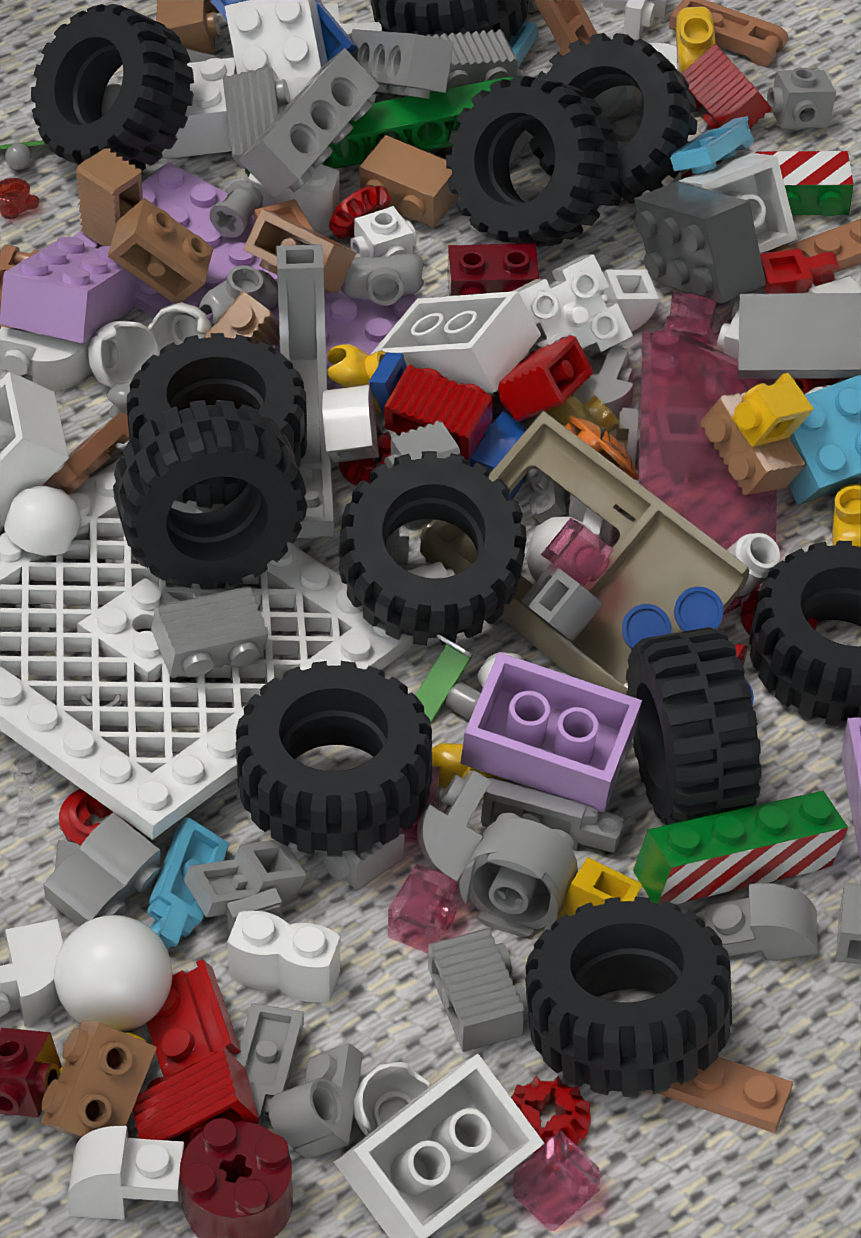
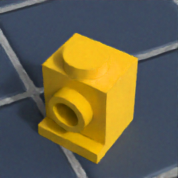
[731,373,814,447]
[557,857,642,919]

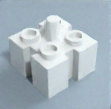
[514,254,633,352]

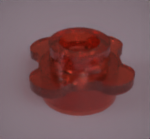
[0,178,39,219]

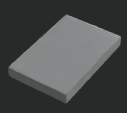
[738,293,861,379]

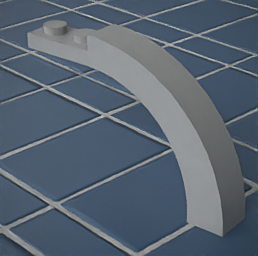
[276,244,334,540]

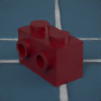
[447,243,539,296]

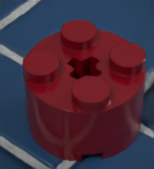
[179,1118,293,1238]

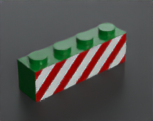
[676,151,854,216]
[633,790,848,905]

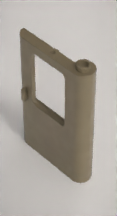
[420,411,750,695]

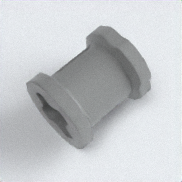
[209,180,263,238]

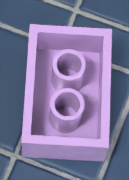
[0,237,138,344]
[460,652,642,813]

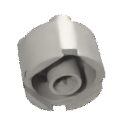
[459,813,578,937]

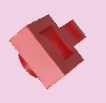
[760,249,839,294]

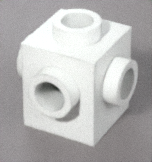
[351,206,417,258]

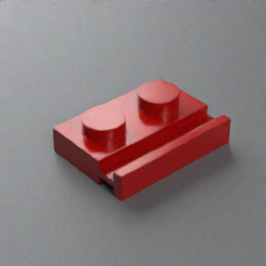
[146,959,241,1076]

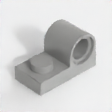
[269,1043,363,1158]

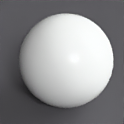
[54,915,172,1032]

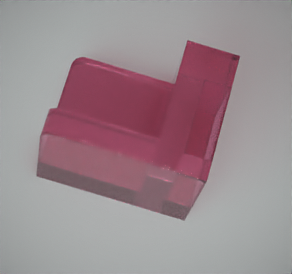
[513,1131,600,1231]

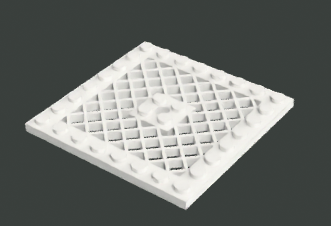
[0,457,414,840]

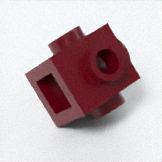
[0,1028,62,1118]

